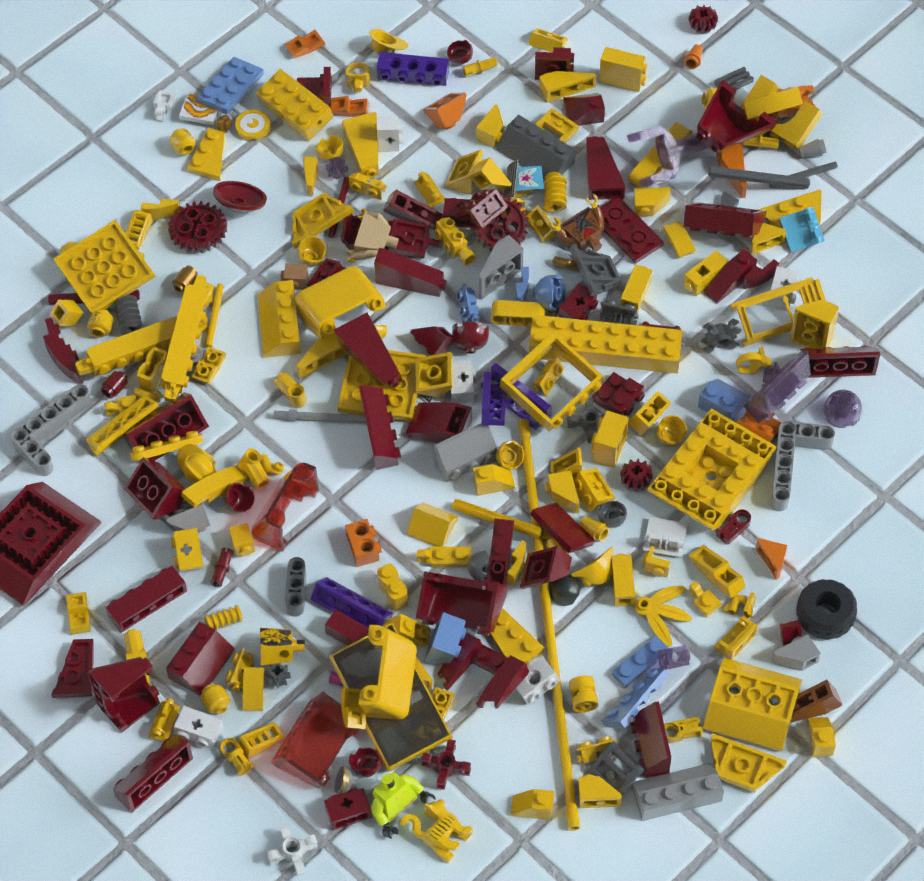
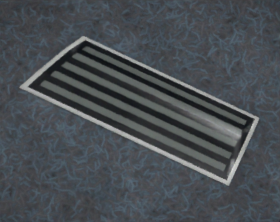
[504,160,518,199]

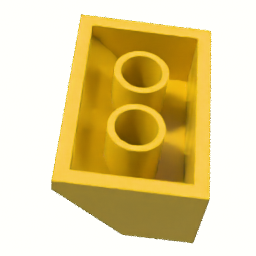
[790,300,839,348]

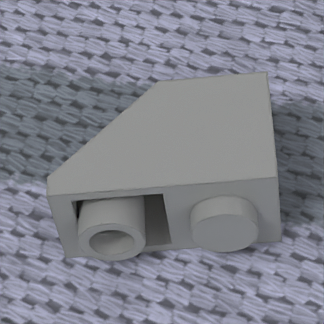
[772,634,821,671]

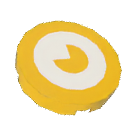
[235,109,271,141]

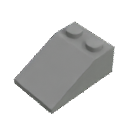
[479,235,524,300]

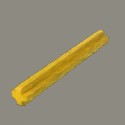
[452,499,542,538]

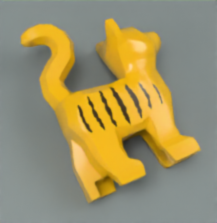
[400,799,473,863]

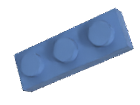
[612,636,670,688]

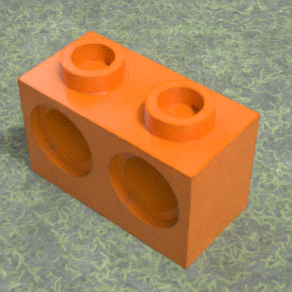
[345,519,382,567]

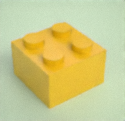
[591,411,629,468]

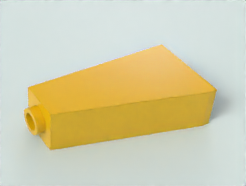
[342,111,379,178]

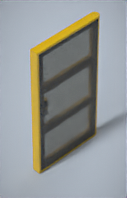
[329,622,453,772]

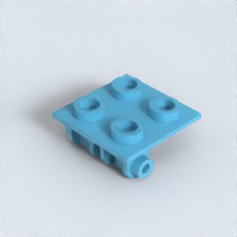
[779,207,825,252]

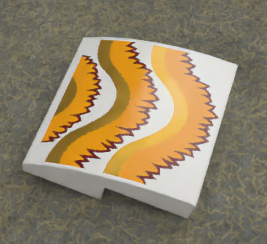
[179,91,220,125]

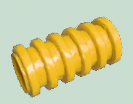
[204,605,243,630]

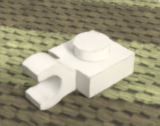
[153,90,176,121]

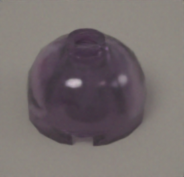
[823,389,862,428]

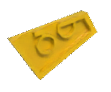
[187,127,225,181]

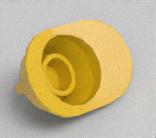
[369,29,409,53]
[177,444,216,483]

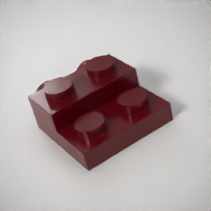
[535,47,574,80]
[591,372,645,416]

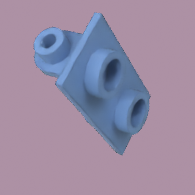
[456,284,480,322]

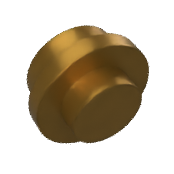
[216,115,232,133]

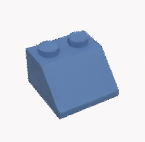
[698,379,750,421]
[423,612,467,664]

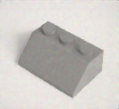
[435,423,497,482]

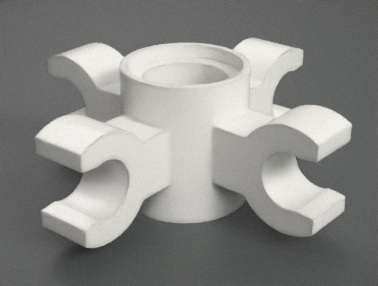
[267,824,318,875]

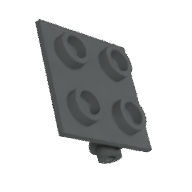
[599,300,639,325]

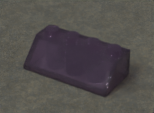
[743,350,811,423]

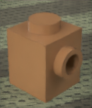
[281,263,308,290]

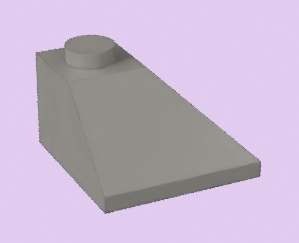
[162,500,211,533]

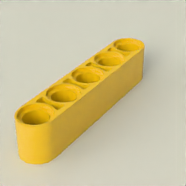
[628,122,693,188]

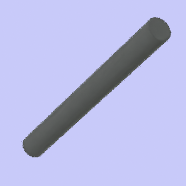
[769,161,838,188]

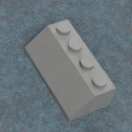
[631,763,724,821]

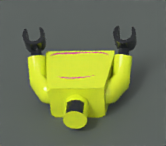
[371,772,436,839]

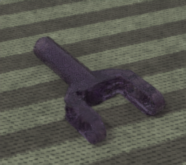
[627,126,709,188]

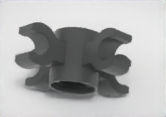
[701,319,742,353]
[567,398,605,443]

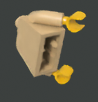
[345,208,399,263]

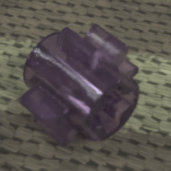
[326,156,348,179]

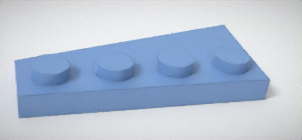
[601,668,670,728]

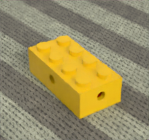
[256,68,334,141]

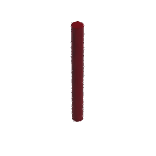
[328,176,349,238]

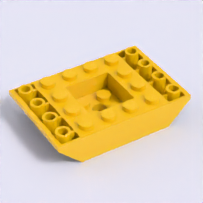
[647,408,776,531]

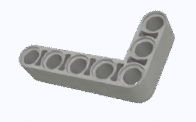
[10,384,91,476]
[771,421,835,511]

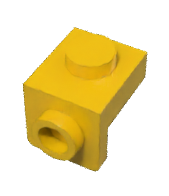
[642,546,671,577]

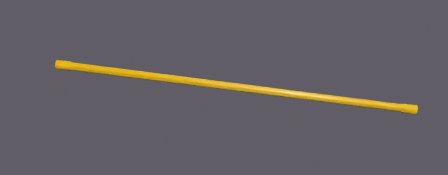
[518,419,580,831]

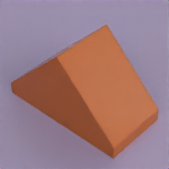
[755,538,788,580]

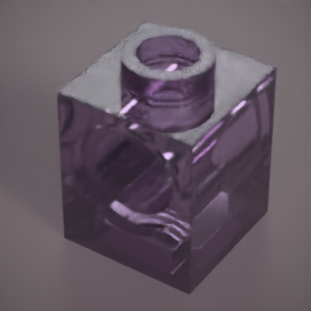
[657,645,690,670]

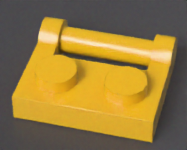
[535,108,579,143]

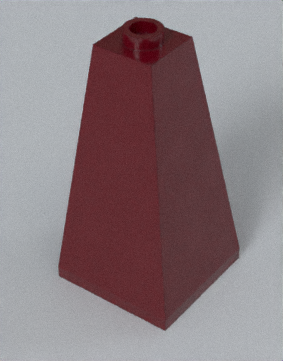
[334,312,403,389]

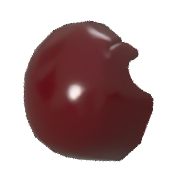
[447,40,473,65]
[224,482,255,512]
[349,747,382,777]

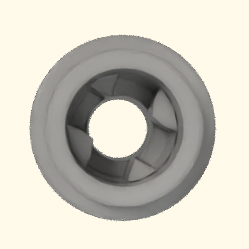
[799,139,826,158]

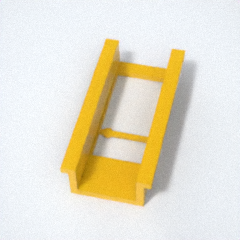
[730,277,826,347]

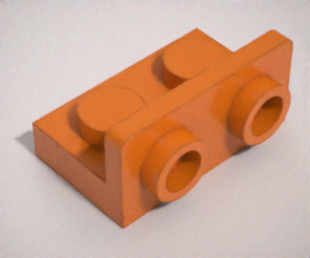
[737,406,782,443]

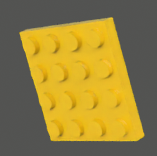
[53,219,156,313]
[337,350,426,422]

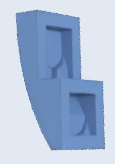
[516,267,529,302]

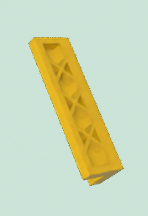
[86,395,159,456]

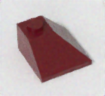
[563,93,605,126]
[520,546,572,589]

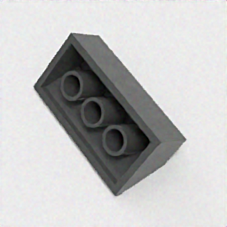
[496,114,575,179]

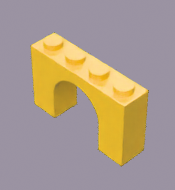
[740,75,823,150]

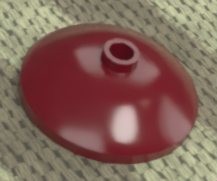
[213,181,267,213]

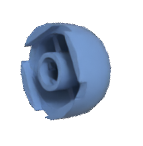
[533,275,566,312]

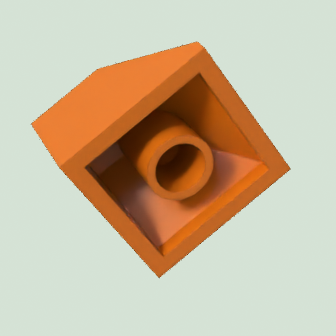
[423,92,467,130]

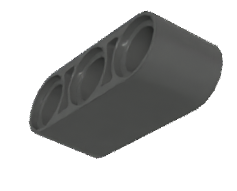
[285,557,307,617]

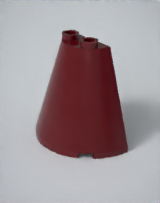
[696,80,778,152]

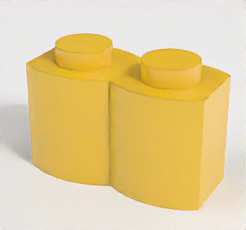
[137,347,167,393]
[377,563,408,611]

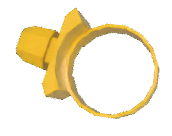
[346,62,370,92]
[736,346,772,375]

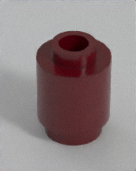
[101,371,128,399]

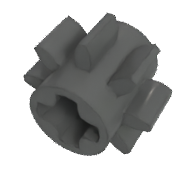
[265,663,291,688]

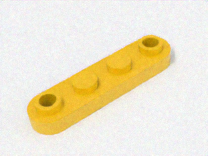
[129,431,204,461]

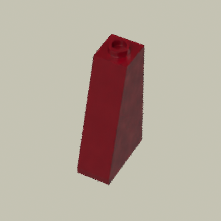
[586,136,625,200]
[374,248,447,297]

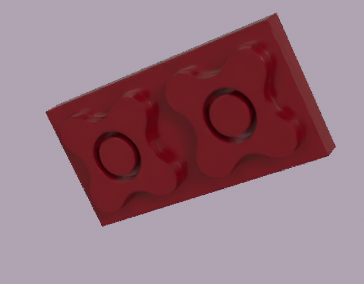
[600,196,664,264]

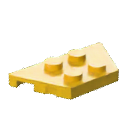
[757,189,822,228]
[292,193,355,249]
[711,733,787,793]

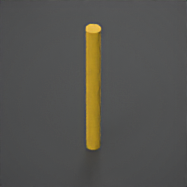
[205,283,224,348]

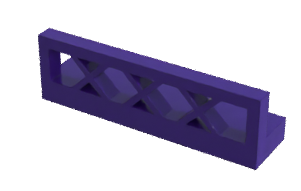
[480,363,552,430]
[481,372,506,426]
[310,577,393,628]

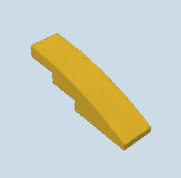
[181,465,250,508]

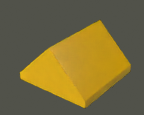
[445,149,483,194]
[415,352,453,398]
[407,502,458,546]

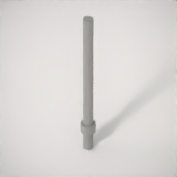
[273,409,366,423]

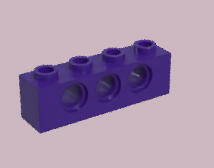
[376,52,449,86]

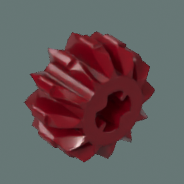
[688,5,718,34]
[620,458,653,492]

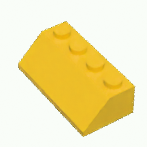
[258,280,301,358]

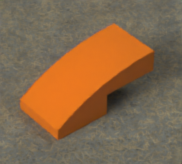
[285,29,325,58]
[330,96,369,117]

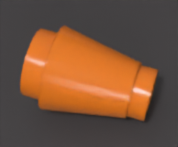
[684,44,703,69]

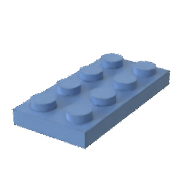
[197,57,264,115]

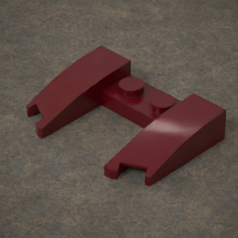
[437,632,530,709]

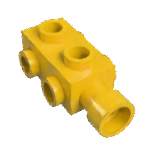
[434,217,476,265]

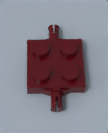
[389,219,440,259]

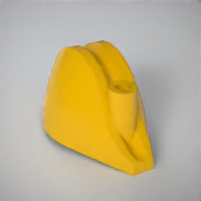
[570,547,614,587]

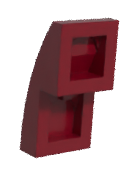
[743,259,779,289]

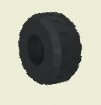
[796,579,857,640]

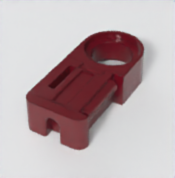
[716,509,751,545]

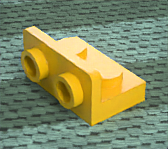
[573,468,616,512]

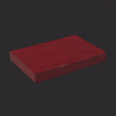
[530,502,595,553]

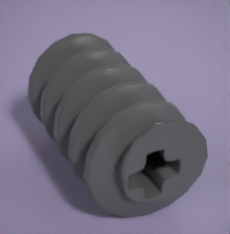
[114,295,143,335]

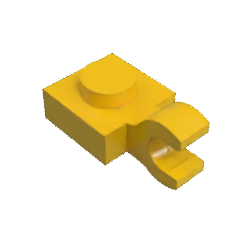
[104,395,137,416]
[688,581,722,618]

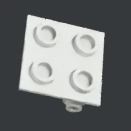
[643,517,688,558]

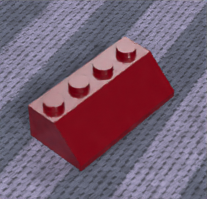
[683,202,767,238]
[798,345,880,378]
[359,385,401,470]
[122,392,209,461]
[113,735,193,813]

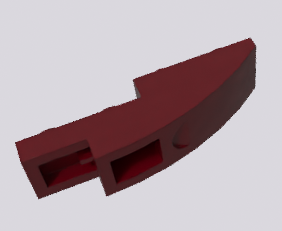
[43,317,83,384]
[486,518,514,586]

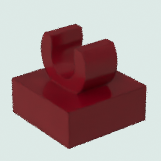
[779,620,802,645]

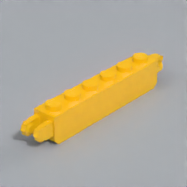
[160,275,210,402]
[75,315,208,377]

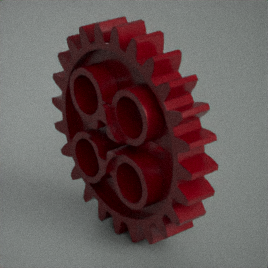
[470,194,530,251]
[168,201,227,254]

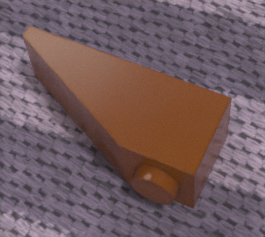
[779,679,842,723]

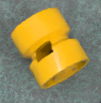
[569,675,599,713]

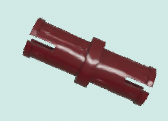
[210,547,234,587]

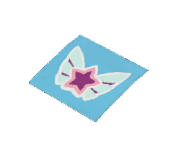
[515,166,544,191]

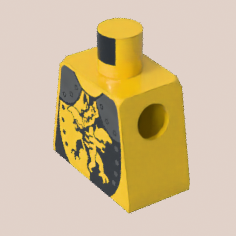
[260,628,305,665]

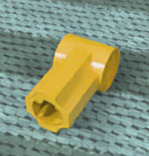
[273,372,306,408]
[237,448,270,490]

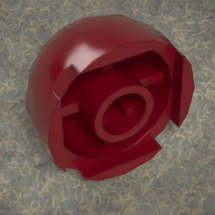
[452,322,489,354]

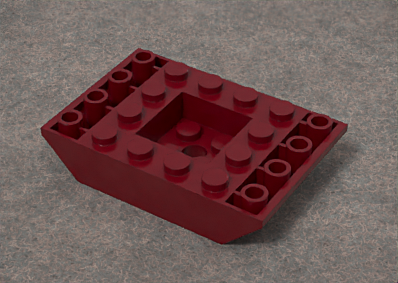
[0,481,101,606]

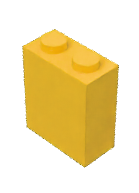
[599,46,648,92]

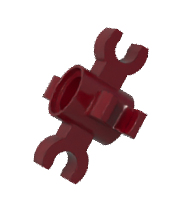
[421,739,471,790]

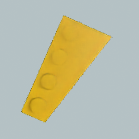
[490,608,544,665]

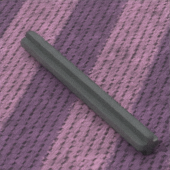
[708,166,810,189]

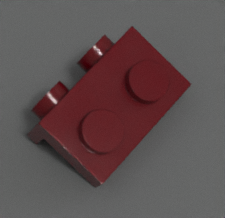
[340,214,364,250]

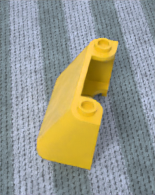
[295,266,387,340]
[359,625,417,720]

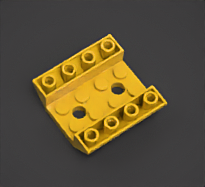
[703,658,803,752]

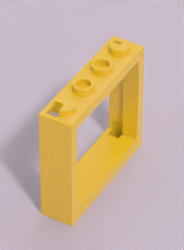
[499,331,603,432]

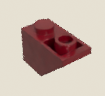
[410,326,454,355]

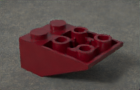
[406,402,472,444]

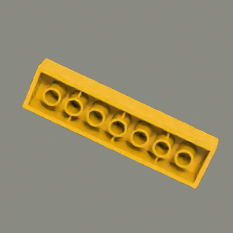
[529,315,683,374]

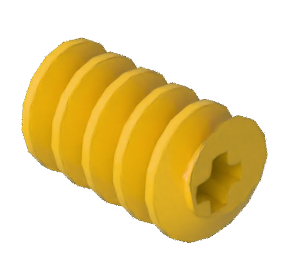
[544,172,567,212]

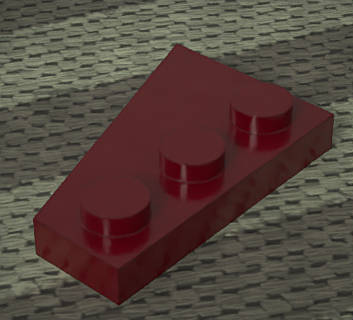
[51,639,94,698]

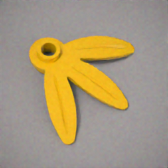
[634,586,692,647]

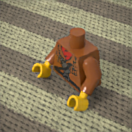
[548,194,604,252]

